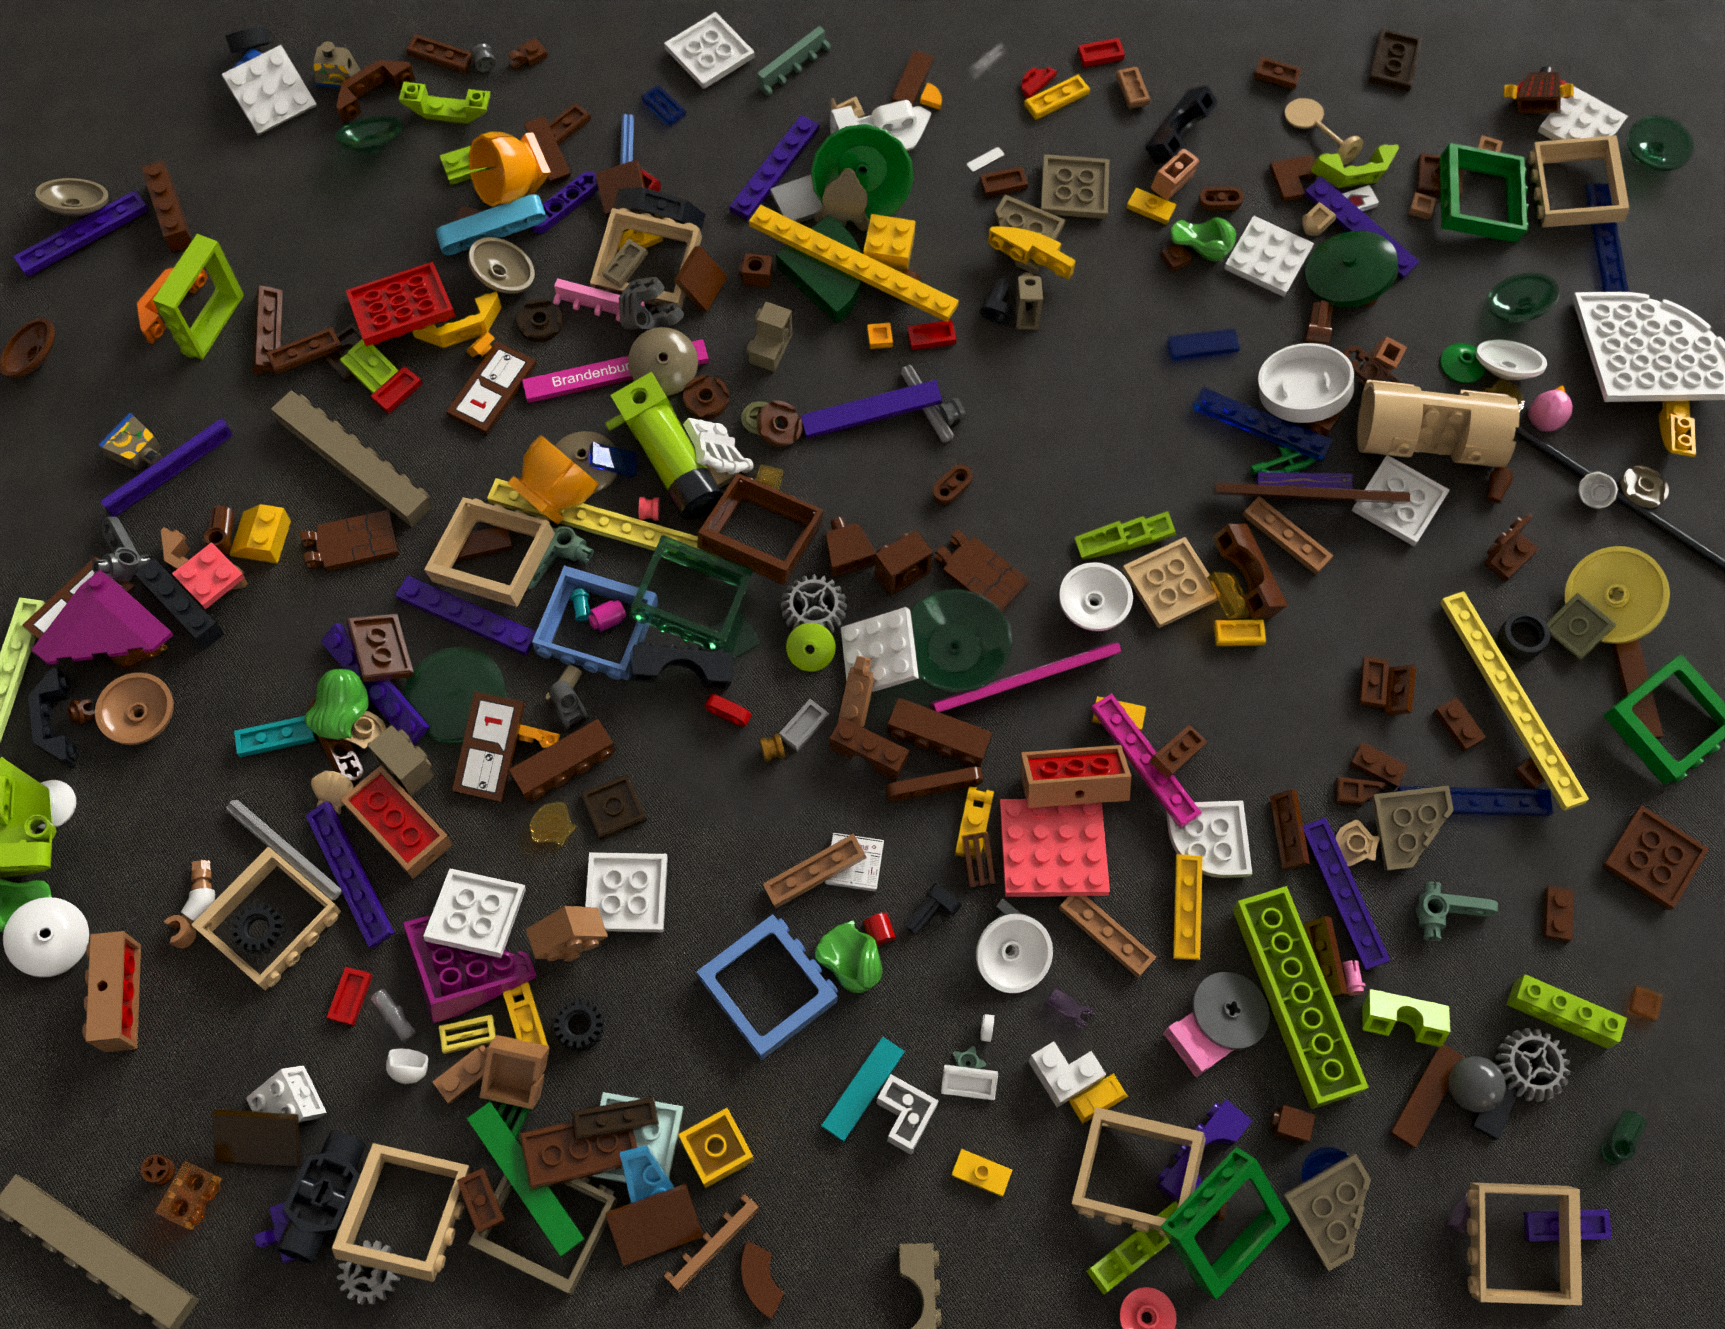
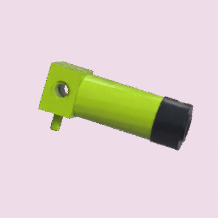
[605,372,723,520]

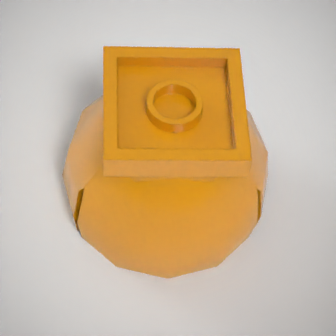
[469,132,551,207]
[507,435,599,524]

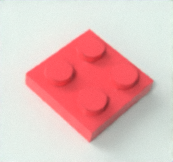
[172,542,245,609]

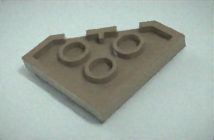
[995,195,1065,275]
[1371,785,1454,871]
[1283,1154,1371,1271]

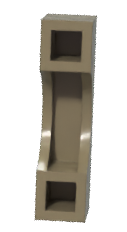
[898,1243,941,1329]

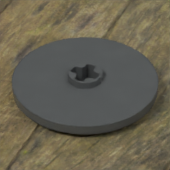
[1192,972,1270,1050]

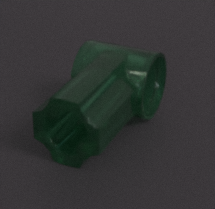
[1601,1109,1647,1165]

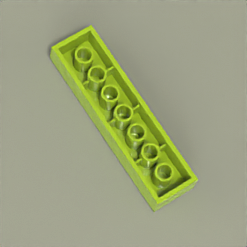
[1232,886,1369,1109]

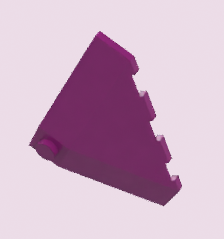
[31,570,173,665]
[403,916,536,1023]

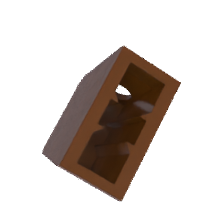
[826,517,876,577]

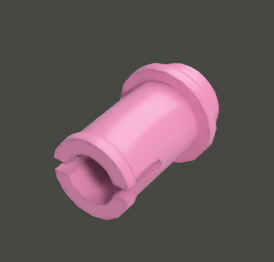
[1342,960,1366,996]

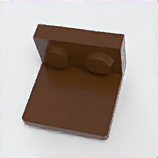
[1484,513,1539,582]

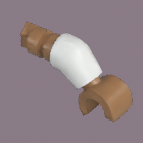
[164,860,215,949]

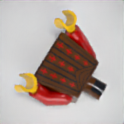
[1503,66,1574,113]

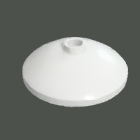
[1476,340,1547,380]
[1059,563,1133,631]
[3,897,89,977]
[976,914,1053,993]

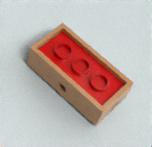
[1020,745,1131,808]
[340,765,453,879]
[83,931,141,1052]

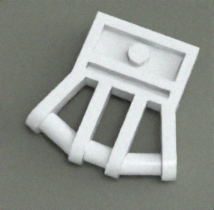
[683,418,753,475]

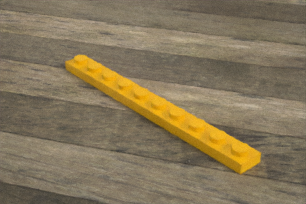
[749,205,959,322]

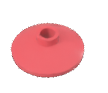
[1120,1287,1176,1329]

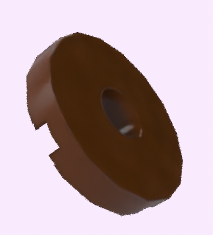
[683,375,729,419]
[757,401,802,448]

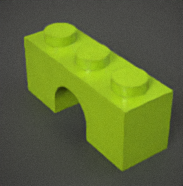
[1362,989,1450,1047]

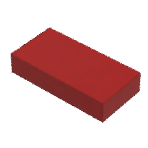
[1077,38,1125,68]
[907,320,956,350]
[371,366,422,414]
[326,967,373,1026]

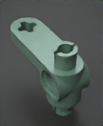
[527,526,594,589]
[1416,881,1498,941]

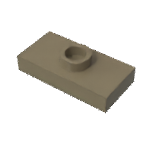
[602,239,648,288]

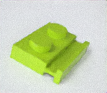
[439,146,492,185]
[340,339,399,394]

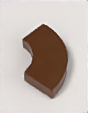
[741,1241,785,1320]

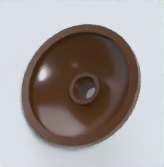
[0,318,55,378]

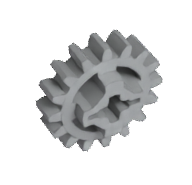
[337,1240,400,1305]

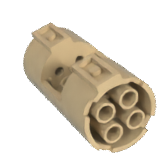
[1357,380,1519,467]

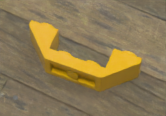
[412,291,502,348]

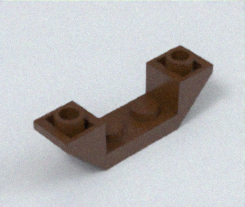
[336,60,415,124]

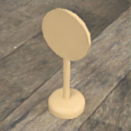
[1284,98,1363,165]

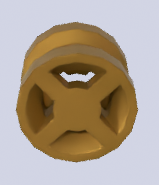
[759,733,785,763]

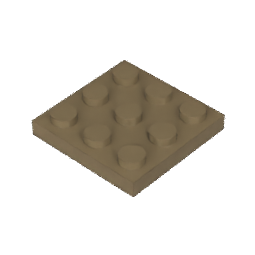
[1041,154,1109,219]

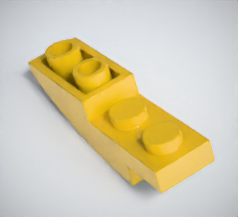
[988,227,1076,280]
[1659,401,1696,457]

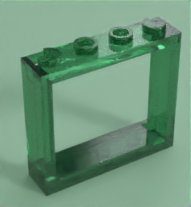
[629,535,753,650]

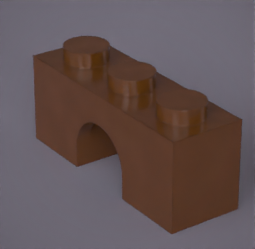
[830,717,909,781]

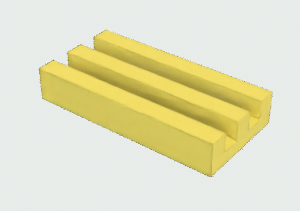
[439,1015,496,1054]

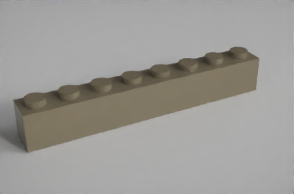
[271,390,432,528]
[0,1174,199,1329]

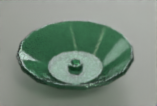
[910,589,1013,693]

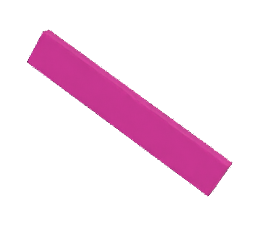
[1091,693,1202,829]

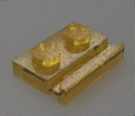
[1207,572,1251,619]

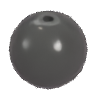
[1448,1056,1506,1113]

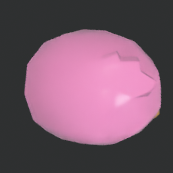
[1528,385,1573,432]

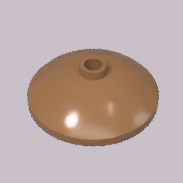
[95,673,174,745]

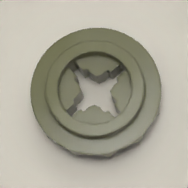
[741,401,779,436]

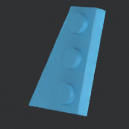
[620,1145,674,1203]

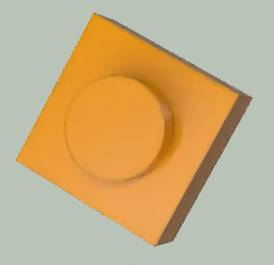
[867,323,893,349]
[466,332,495,357]

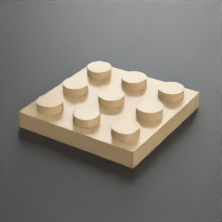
[1122,537,1222,629]

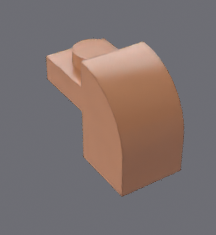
[1358,336,1407,385]

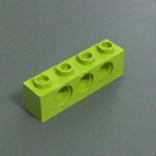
[1507,974,1627,1049]

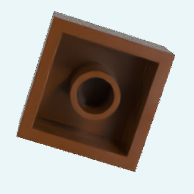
[874,530,933,597]

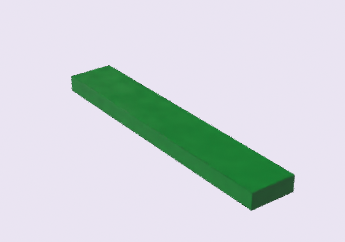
[467,1102,585,1257]

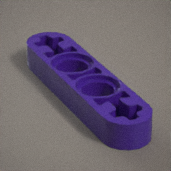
[530,171,599,234]

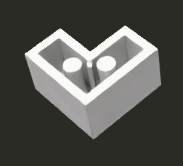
[1028,1042,1106,1108]
[877,1074,938,1154]

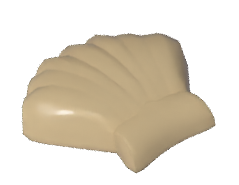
[344,711,386,749]
[311,771,354,814]
[1336,820,1380,866]

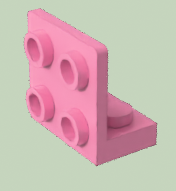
[1163,1012,1233,1077]

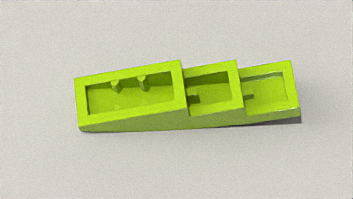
[1075,511,1177,560]
[1086,1201,1178,1295]

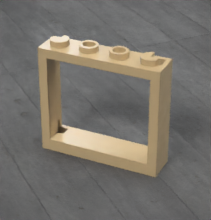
[191,846,341,991]
[1072,1107,1206,1238]
[332,1143,471,1282]
[1467,1182,1582,1305]

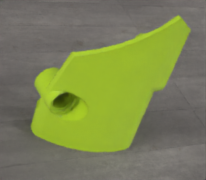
[0,757,56,878]

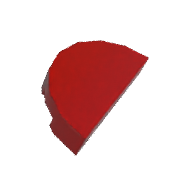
[1021,67,1057,99]

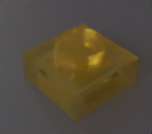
[755,464,784,490]

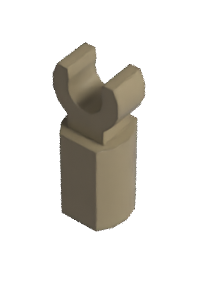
[545,664,582,703]

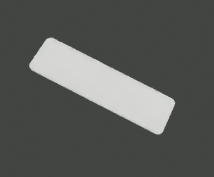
[967,147,1004,172]

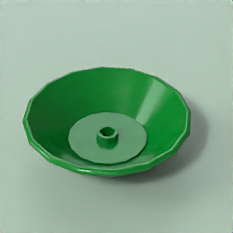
[811,124,914,223]

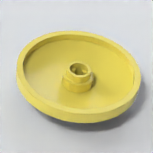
[1565,546,1670,644]

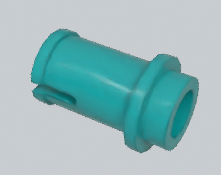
[570,588,591,621]

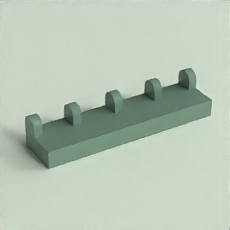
[757,26,831,96]

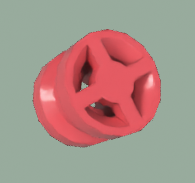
[639,497,660,521]

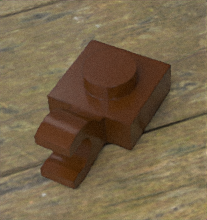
[508,38,548,69]

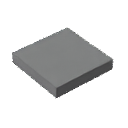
[770,175,822,223]

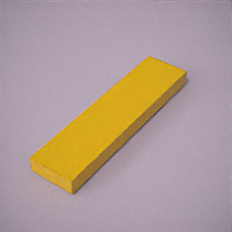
[1173,854,1203,960]

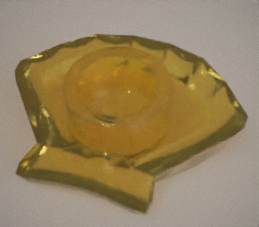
[1485,378,1524,412]
[530,802,577,847]

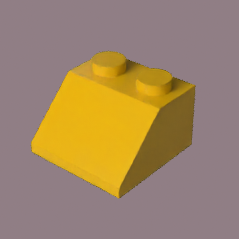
[230,504,291,564]

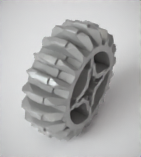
[781,574,847,634]
[1495,1028,1571,1102]

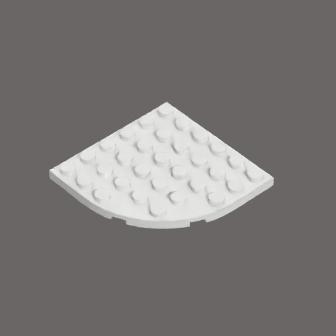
[1572,292,1725,402]

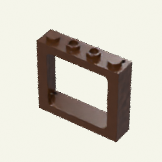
[697,473,823,585]

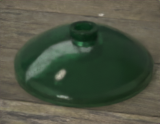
[1627,115,1694,171]
[335,116,402,153]
[1488,273,1560,323]

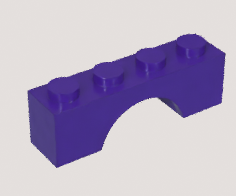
[1156,1099,1252,1204]

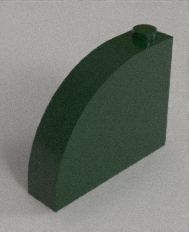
[776,215,862,324]

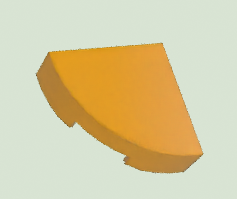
[920,82,942,110]

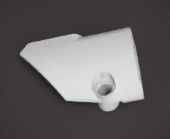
[830,100,931,151]

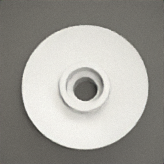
[38,780,76,829]

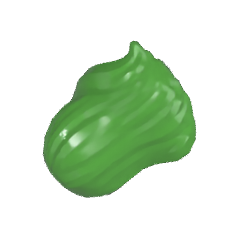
[1171,217,1236,261]
[304,669,369,740]
[0,879,52,936]
[815,921,883,993]

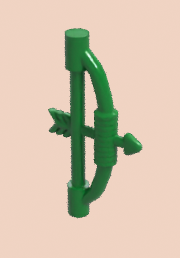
[1250,439,1327,475]

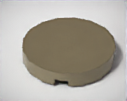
[1620,466,1669,508]

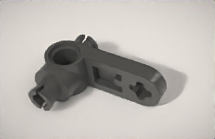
[92,516,151,582]

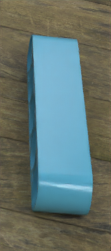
[436,195,546,255]

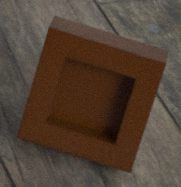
[1160,244,1192,272]

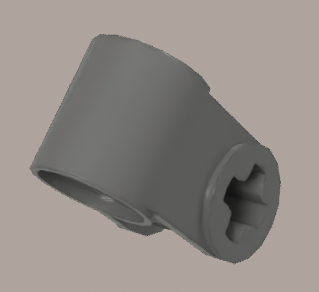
[549,681,589,730]

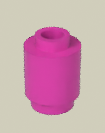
[588,600,626,632]

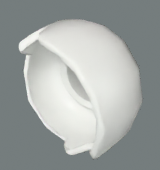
[1578,472,1618,509]
[386,1048,428,1084]

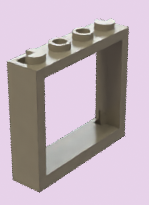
[468,1174,618,1295]

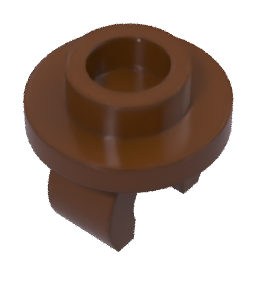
[67,699,95,725]

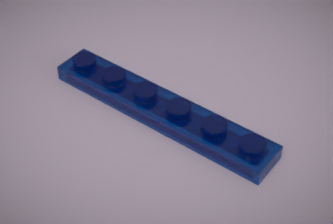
[1193,387,1333,462]

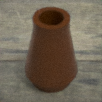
[1487,467,1514,504]

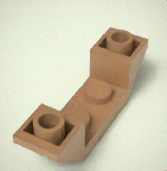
[161,527,248,591]

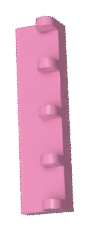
[553,278,645,322]

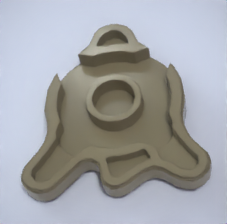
[814,168,870,231]

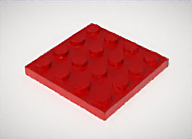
[345,262,456,347]

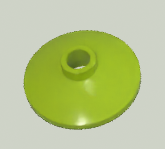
[786,623,836,672]

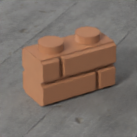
[1151,149,1200,200]

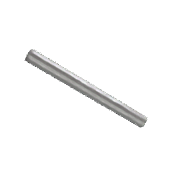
[226,800,342,901]

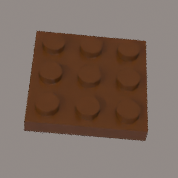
[1602,805,1709,911]

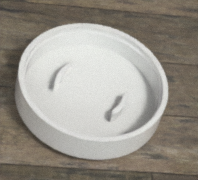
[1258,343,1354,423]

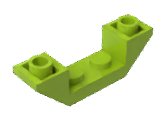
[399,82,491,124]
[1310,144,1399,188]

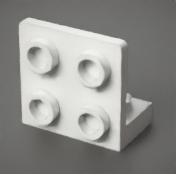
[247,1066,327,1123]

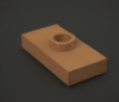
[1116,67,1151,109]

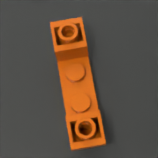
[137,268,208,344]

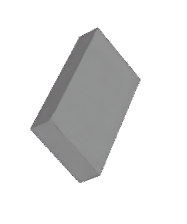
[779,699,829,752]

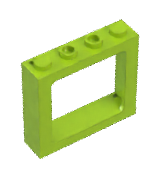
[153,234,244,360]

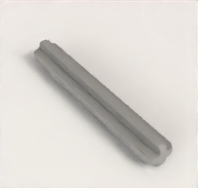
[901,365,953,443]

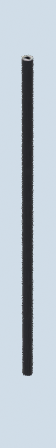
[1515,425,1725,571]

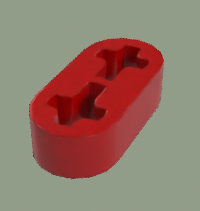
[704,694,752,727]

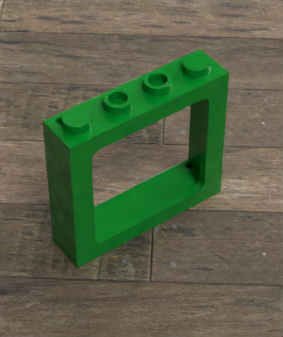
[1440,143,1529,243]
[1603,654,1725,785]
[1160,1147,1290,1300]

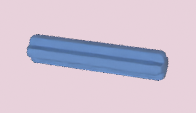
[620,114,634,165]

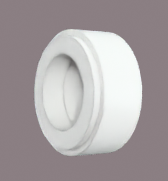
[980,1014,994,1042]

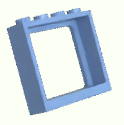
[532,566,658,680]
[696,914,838,1061]

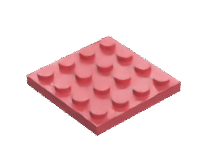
[999,799,1110,897]

